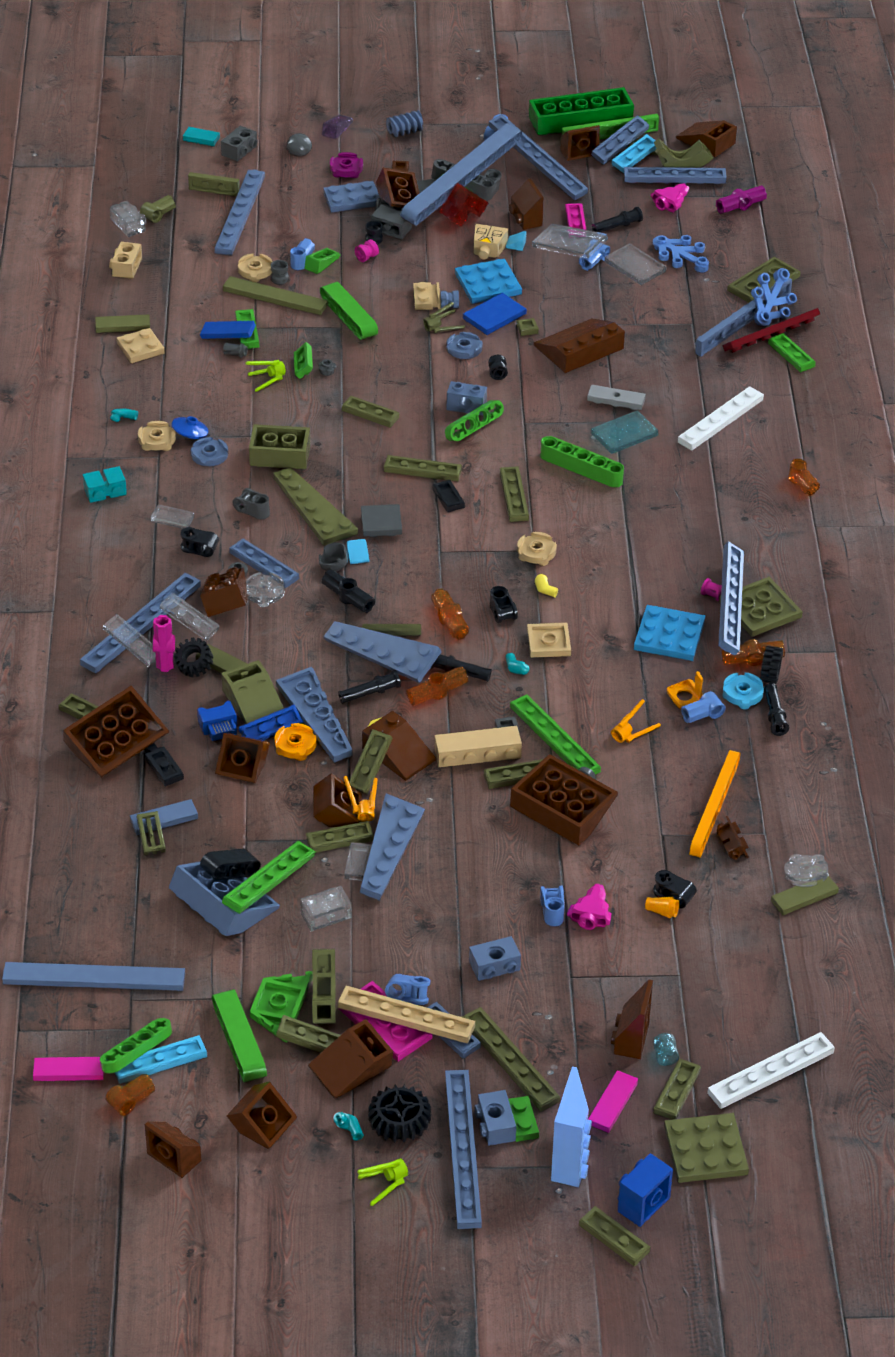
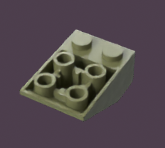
[221,660,284,724]

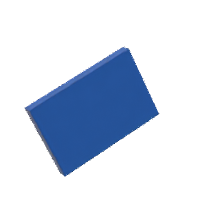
[463,293,527,335]

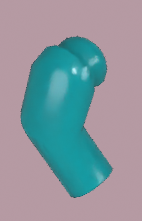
[333,1112,364,1141]

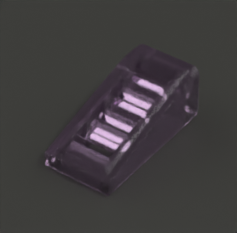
[322,115,353,139]

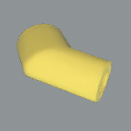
[535,574,558,597]

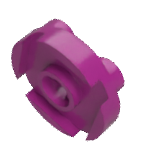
[330,152,363,178]

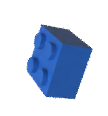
[617,1153,673,1227]

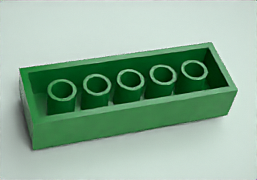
[529,87,634,135]

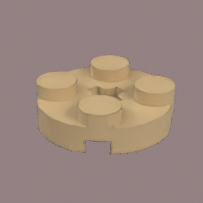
[238,253,272,282]
[138,421,176,451]
[517,532,557,566]

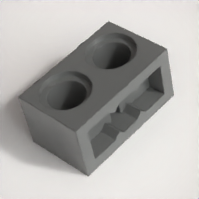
[221,126,258,162]

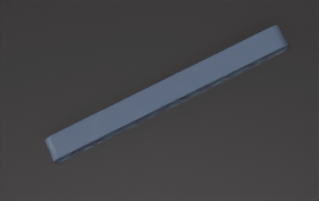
[400,123,522,226]

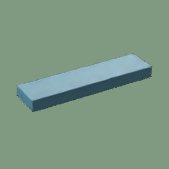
[115,1035,207,1084]

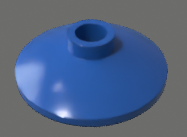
[171,416,208,439]

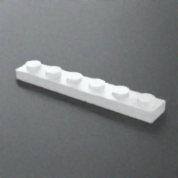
[678,386,764,450]
[707,1032,835,1109]

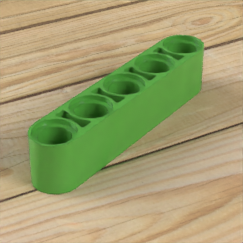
[320,282,378,340]
[540,436,624,487]
[212,989,267,1082]

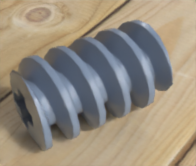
[386,110,423,137]

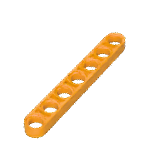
[689,750,740,858]

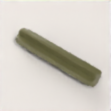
[362,624,421,636]

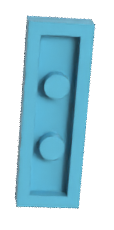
[612,134,656,173]

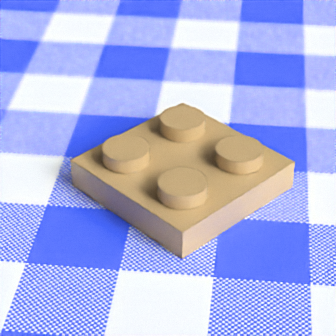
[117,328,165,363]
[527,623,571,658]

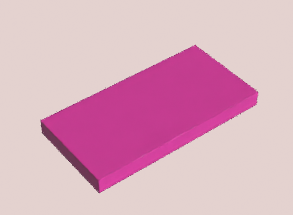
[338,981,432,1062]

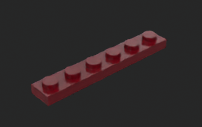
[722,308,820,353]

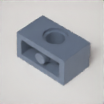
[447,381,487,416]
[469,936,521,981]
[474,1090,516,1146]

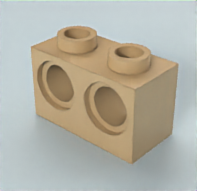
[109,242,142,279]

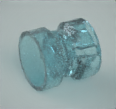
[653,1033,679,1066]

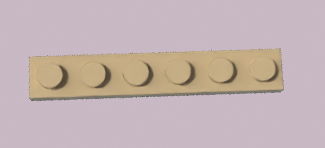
[338,986,475,1044]

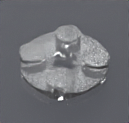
[246,572,285,607]
[784,854,829,887]

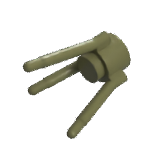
[423,302,465,333]

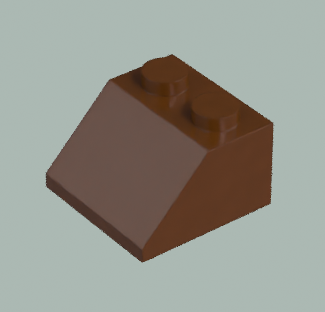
[560,125,600,161]
[509,179,544,230]
[215,733,270,783]
[313,773,362,827]
[227,1081,297,1149]
[144,1121,202,1178]

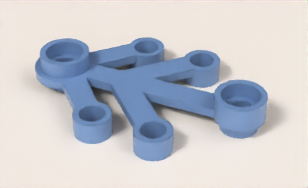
[653,235,709,272]
[751,268,797,326]

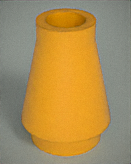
[645,897,679,918]

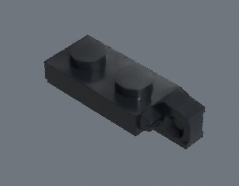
[144,743,184,787]

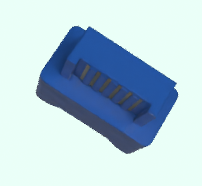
[197,701,237,741]

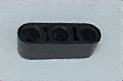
[200,848,261,880]

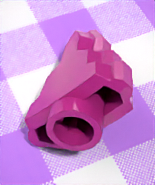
[651,183,689,213]
[567,884,612,930]

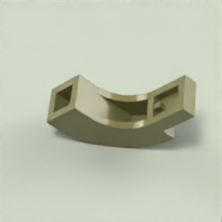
[654,138,714,168]
[312,949,336,1024]

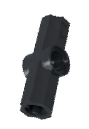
[322,569,375,613]

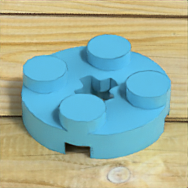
[722,673,764,709]

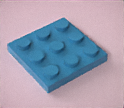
[455,259,522,304]
[634,605,706,661]

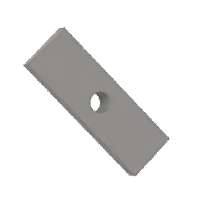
[587,385,646,410]

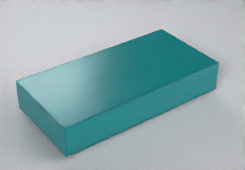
[183,127,220,146]

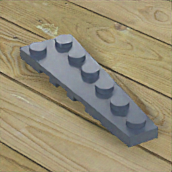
[324,621,442,683]
[276,667,353,763]
[359,794,425,901]

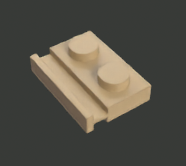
[413,282,441,310]

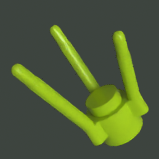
[245,360,286,392]
[357,1158,408,1206]

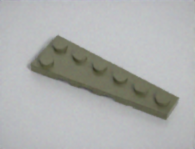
[273,467,358,546]

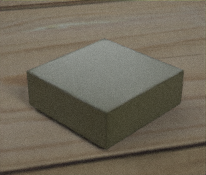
[516,318,539,336]

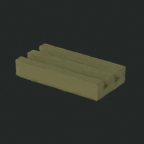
[136,811,166,855]

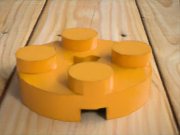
[274,723,316,761]

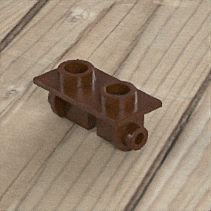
[717,816,749,860]

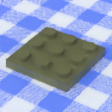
[719,576,803,637]
[664,1113,749,1183]

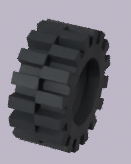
[174,637,213,677]
[760,645,783,684]

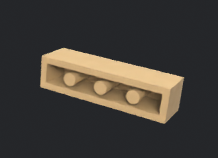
[434,726,522,767]

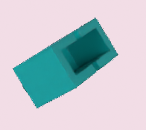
[83,466,127,503]

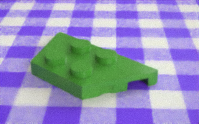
[250,971,313,1043]

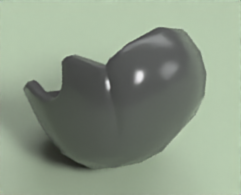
[286,133,312,156]
[319,543,348,571]

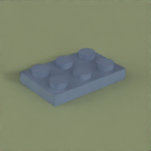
[323,181,380,213]

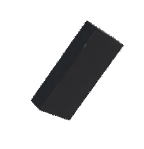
[432,480,465,512]

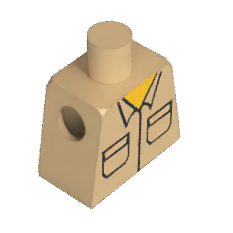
[474,224,508,260]

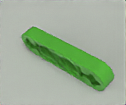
[445,400,504,441]
[100,1018,172,1073]

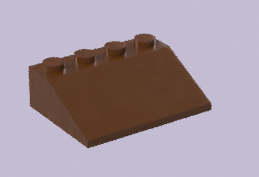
[534,318,625,373]
[63,685,169,778]
[510,754,618,846]

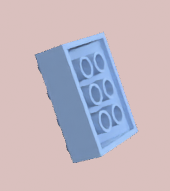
[551,1067,592,1187]

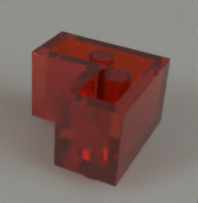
[439,183,489,227]

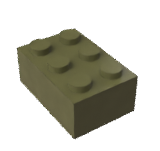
[249,424,310,469]

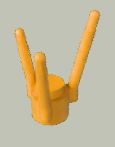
[611,699,661,743]
[343,776,378,822]

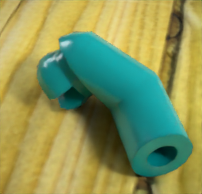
[110,408,139,422]
[505,653,530,675]

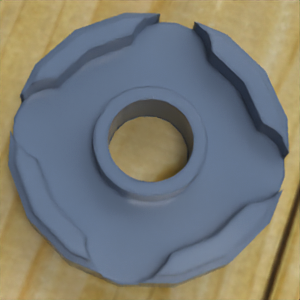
[446,332,483,359]
[190,437,228,466]

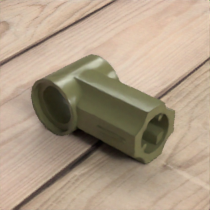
[140,195,176,223]

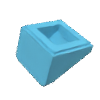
[506,231,527,251]
[347,539,369,564]

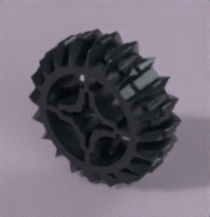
[368,1084,431,1143]

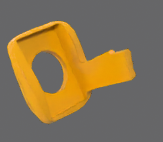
[667,671,703,709]

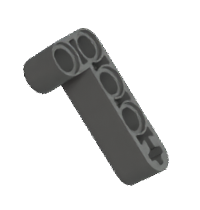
[431,159,502,201]

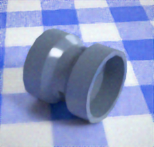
[440,290,459,308]

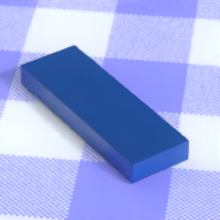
[200,321,256,339]
[238,704,304,741]

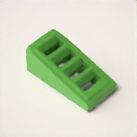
[304,248,340,274]

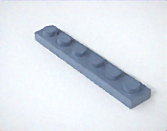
[624,167,726,184]

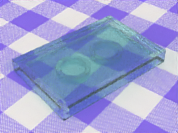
[591,410,659,454]

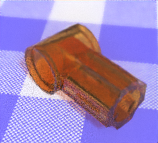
[788,459,820,496]
[105,1074,155,1116]

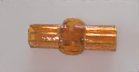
[431,588,469,640]
[721,639,785,666]
[406,666,469,706]

